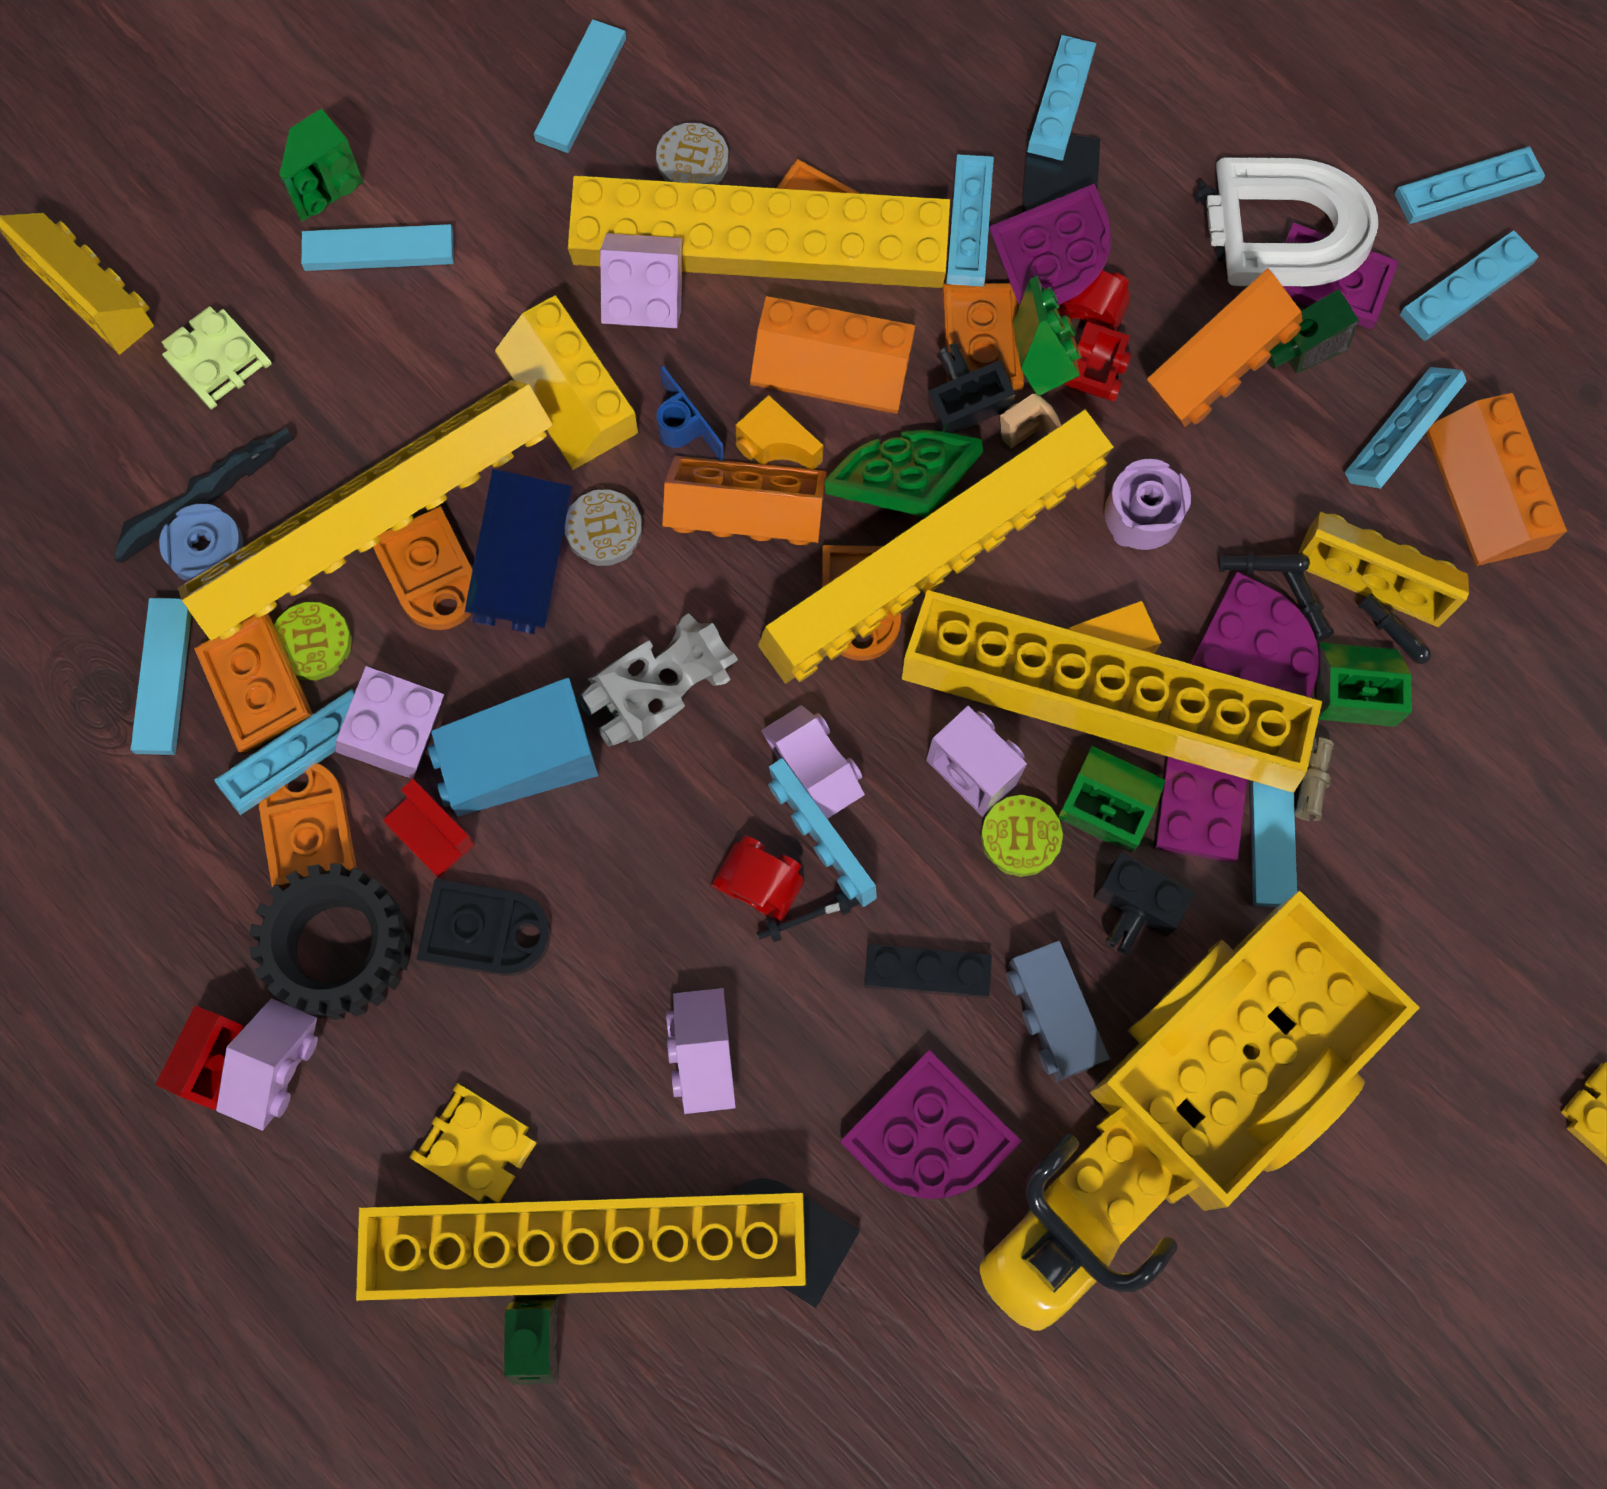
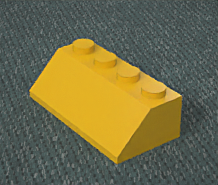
[0,213,154,355]
[495,295,638,470]
[1298,511,1469,628]

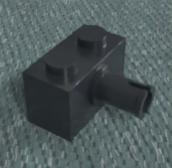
[928,343,1015,434]
[1094,852,1195,955]

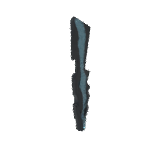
[115,427,294,563]

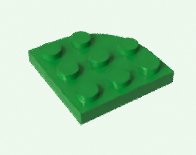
[824,430,983,517]

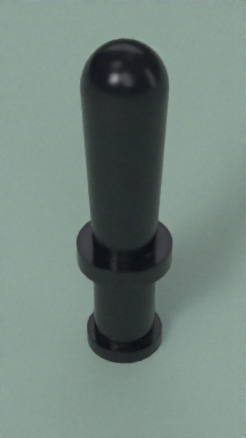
[1220,551,1310,574]
[1282,572,1334,641]
[1357,593,1431,664]

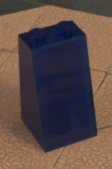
[464,469,572,635]

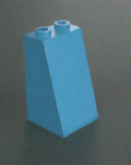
[428,678,598,817]

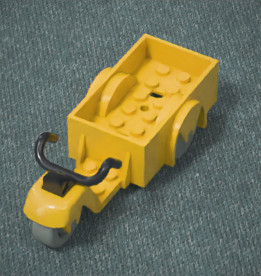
[980,890,1420,1331]

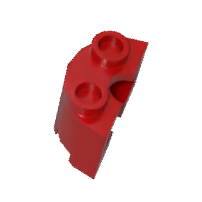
[1057,270,1130,331]
[1064,322,1132,403]
[710,836,805,923]

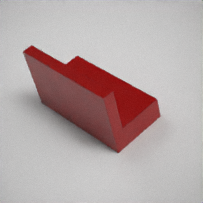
[383,779,475,878]

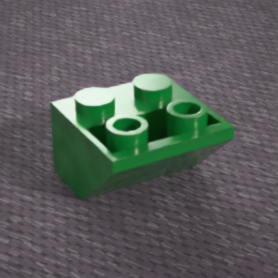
[279,108,363,222]
[1013,276,1081,396]
[1317,642,1412,727]
[1058,746,1166,854]

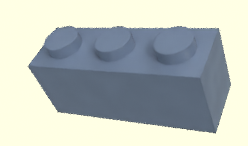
[1006,941,1110,1082]

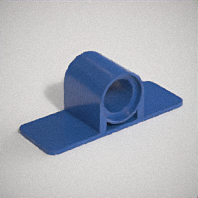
[656,366,724,460]

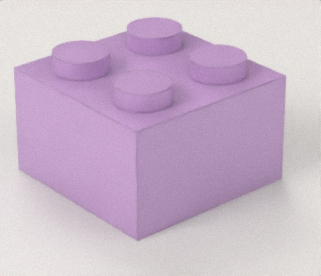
[600,233,682,328]
[336,666,444,779]
[926,706,1027,817]

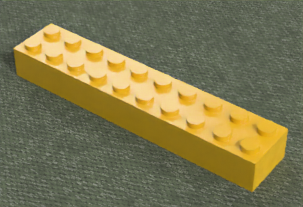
[568,176,950,288]
[178,380,553,641]
[758,410,1113,684]
[902,590,1322,793]
[356,1193,806,1301]

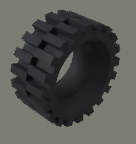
[249,863,412,1020]

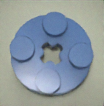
[159,504,243,581]

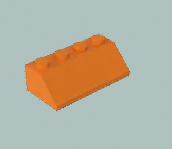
[1147,268,1302,428]
[750,296,916,414]
[1426,393,1567,566]
[662,455,827,545]

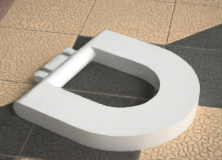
[1206,158,1378,286]

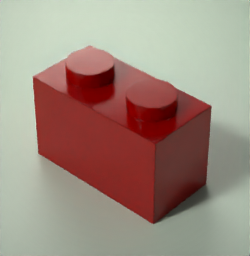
[155,1006,245,1110]

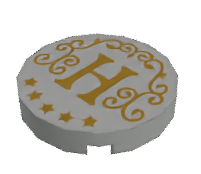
[656,123,729,185]
[565,490,642,566]

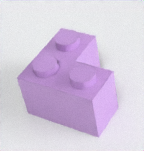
[666,988,736,1114]
[216,998,318,1131]

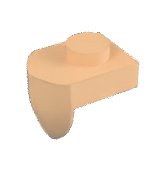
[1000,394,1061,448]

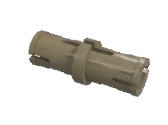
[1295,737,1334,821]

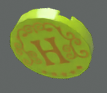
[274,602,352,680]
[980,795,1063,877]

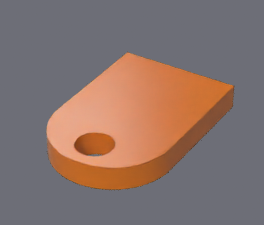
[373,506,479,630]
[822,545,901,661]
[259,763,357,889]

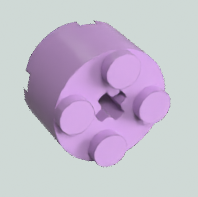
[1104,459,1191,550]

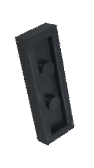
[864,944,992,998]

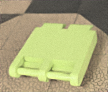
[161,306,272,410]

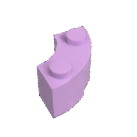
[761,705,865,819]

